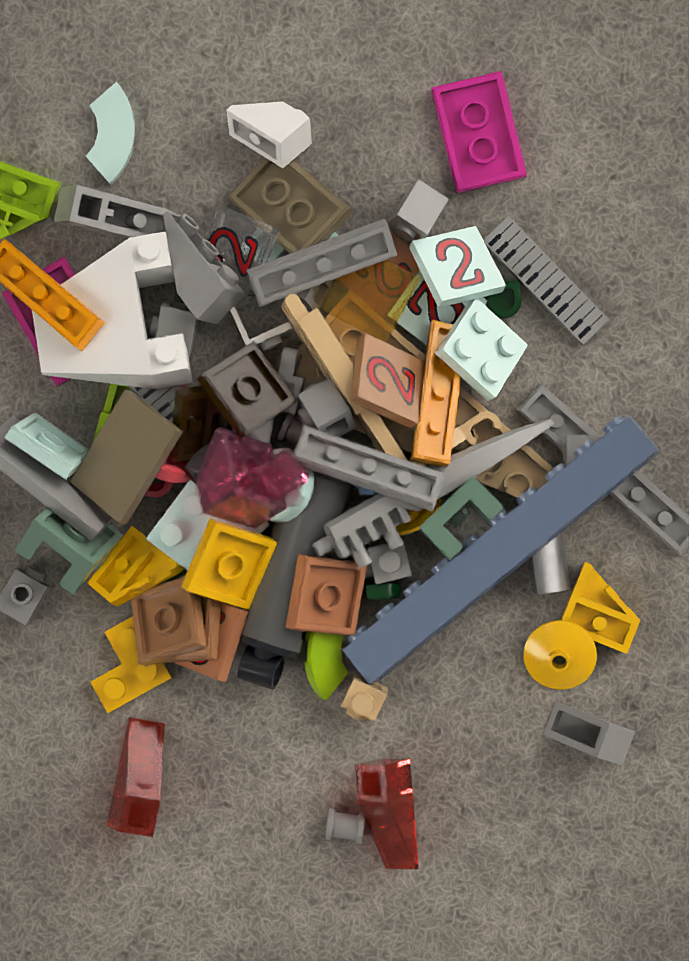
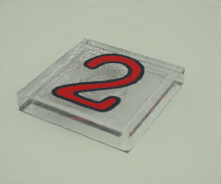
[204,204,280,298]

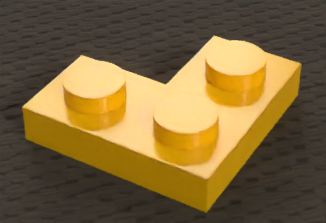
[90,616,172,713]

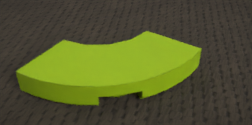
[304,631,349,701]

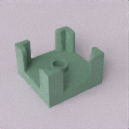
[419,476,504,560]
[15,507,124,595]

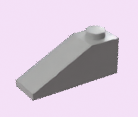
[54,185,176,239]

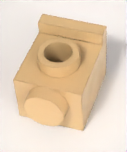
[340,672,388,722]

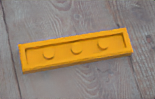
[0,238,105,351]
[411,320,461,467]

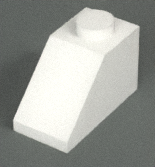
[226,101,312,168]

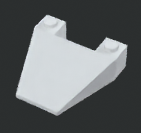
[32,232,193,389]

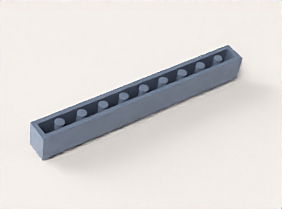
[342,416,661,685]

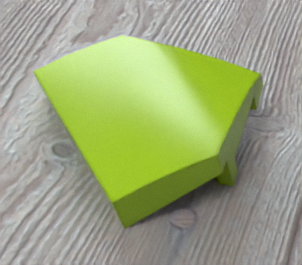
[0,161,62,240]

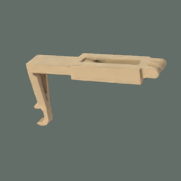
[281,294,501,467]

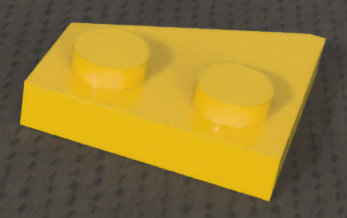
[87,526,184,607]
[560,561,640,654]

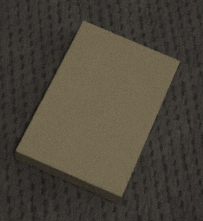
[227,158,353,254]
[70,390,183,524]

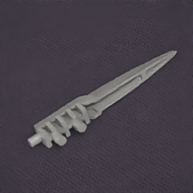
[312,419,555,568]

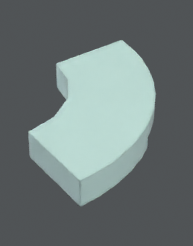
[86,82,135,185]

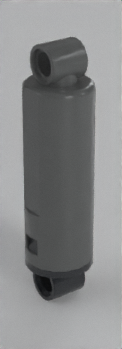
[237,470,354,690]

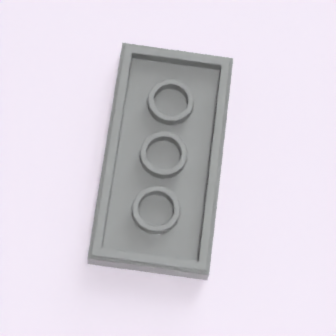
[0,415,115,541]

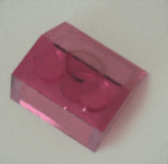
[196,428,287,528]

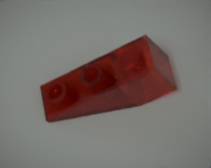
[106,717,165,837]
[355,759,419,870]

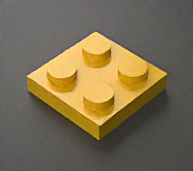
[181,518,278,610]

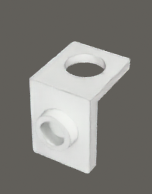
[230,307,294,351]

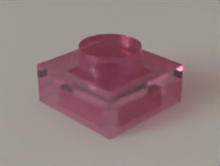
[255,448,310,499]

